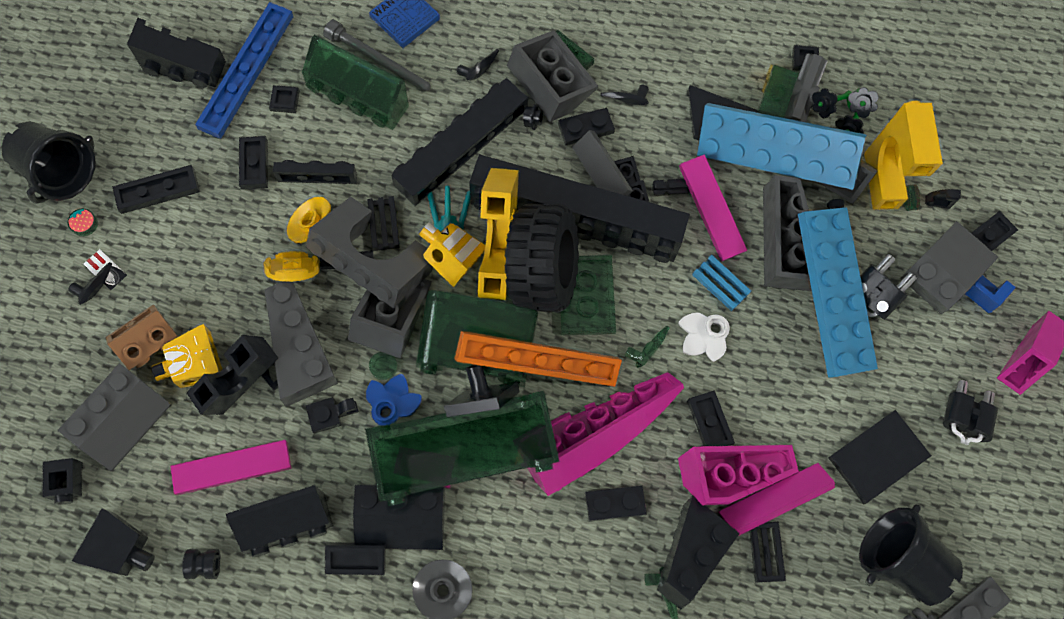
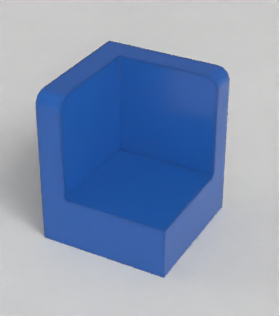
[965,275,1016,313]

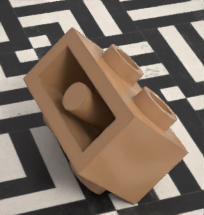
[105,304,178,370]

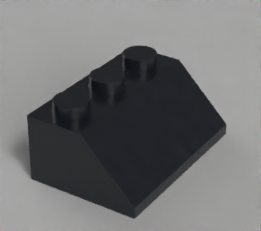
[226,485,333,558]
[353,485,445,550]

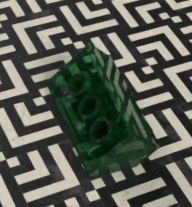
[302,34,409,130]

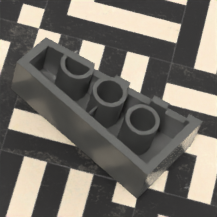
[763,175,812,291]
[265,281,338,407]

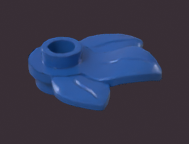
[366,374,422,427]

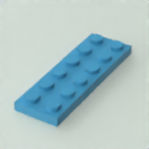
[697,103,867,190]
[798,207,878,378]

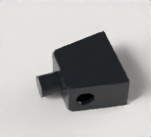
[72,508,155,576]

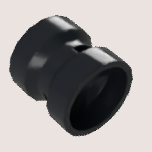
[182,549,221,579]

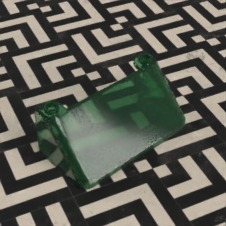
[365,391,560,506]

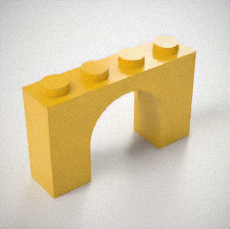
[864,101,943,210]
[478,168,519,300]

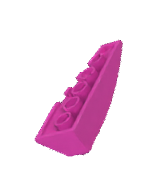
[513,372,684,496]

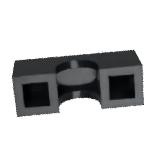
[186,335,278,415]

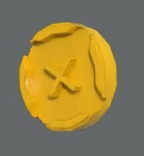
[263,251,320,282]

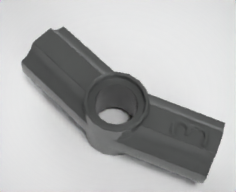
[783,54,827,122]

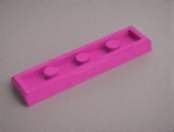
[679,154,748,262]
[170,440,292,495]
[719,463,835,535]

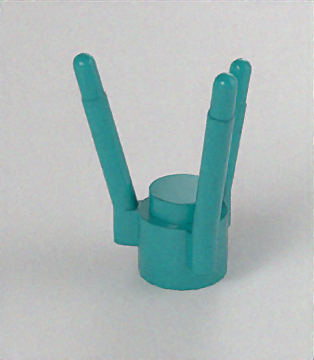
[427,185,470,232]

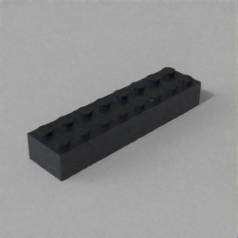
[469,154,690,263]

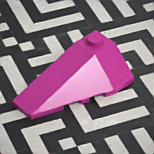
[678,445,799,505]

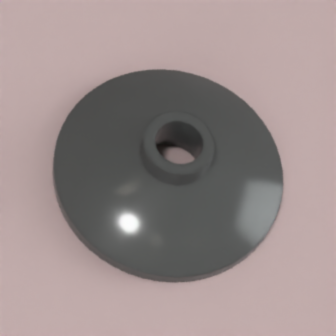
[412,559,472,619]

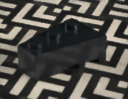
[127,18,226,88]

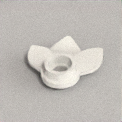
[678,313,730,362]

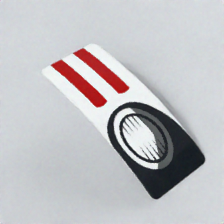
[84,249,127,290]

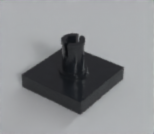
[444,364,520,417]

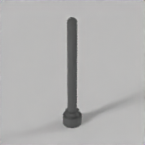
[323,19,430,91]

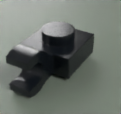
[305,397,359,434]

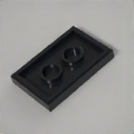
[828,410,932,505]

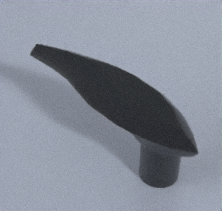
[457,48,499,81]
[600,84,649,105]
[68,262,112,305]

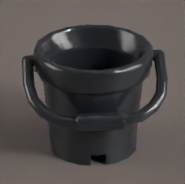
[1,121,96,204]
[859,504,963,606]

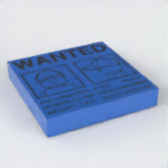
[369,0,440,48]

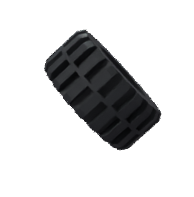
[505,204,579,313]

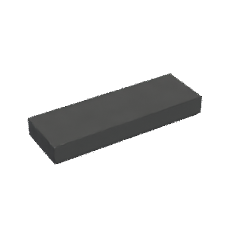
[572,130,633,196]

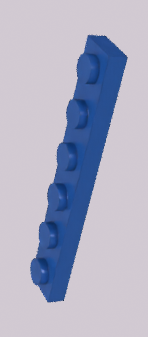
[195,2,294,139]

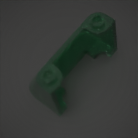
[416,290,538,387]

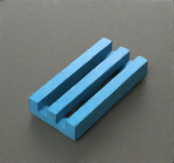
[692,255,751,312]

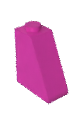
[997,311,1064,395]

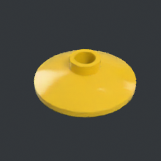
[287,197,331,243]

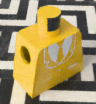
[151,324,223,388]

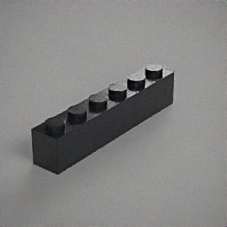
[391,78,528,206]

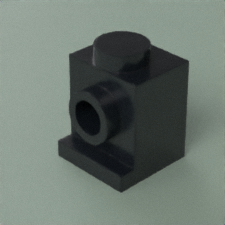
[43,458,83,505]

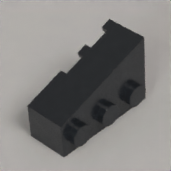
[657,495,740,610]

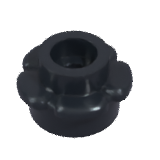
[523,104,543,130]

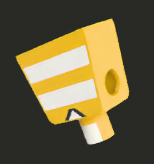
[419,222,486,287]

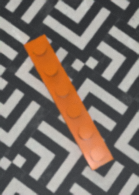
[455,331,622,387]

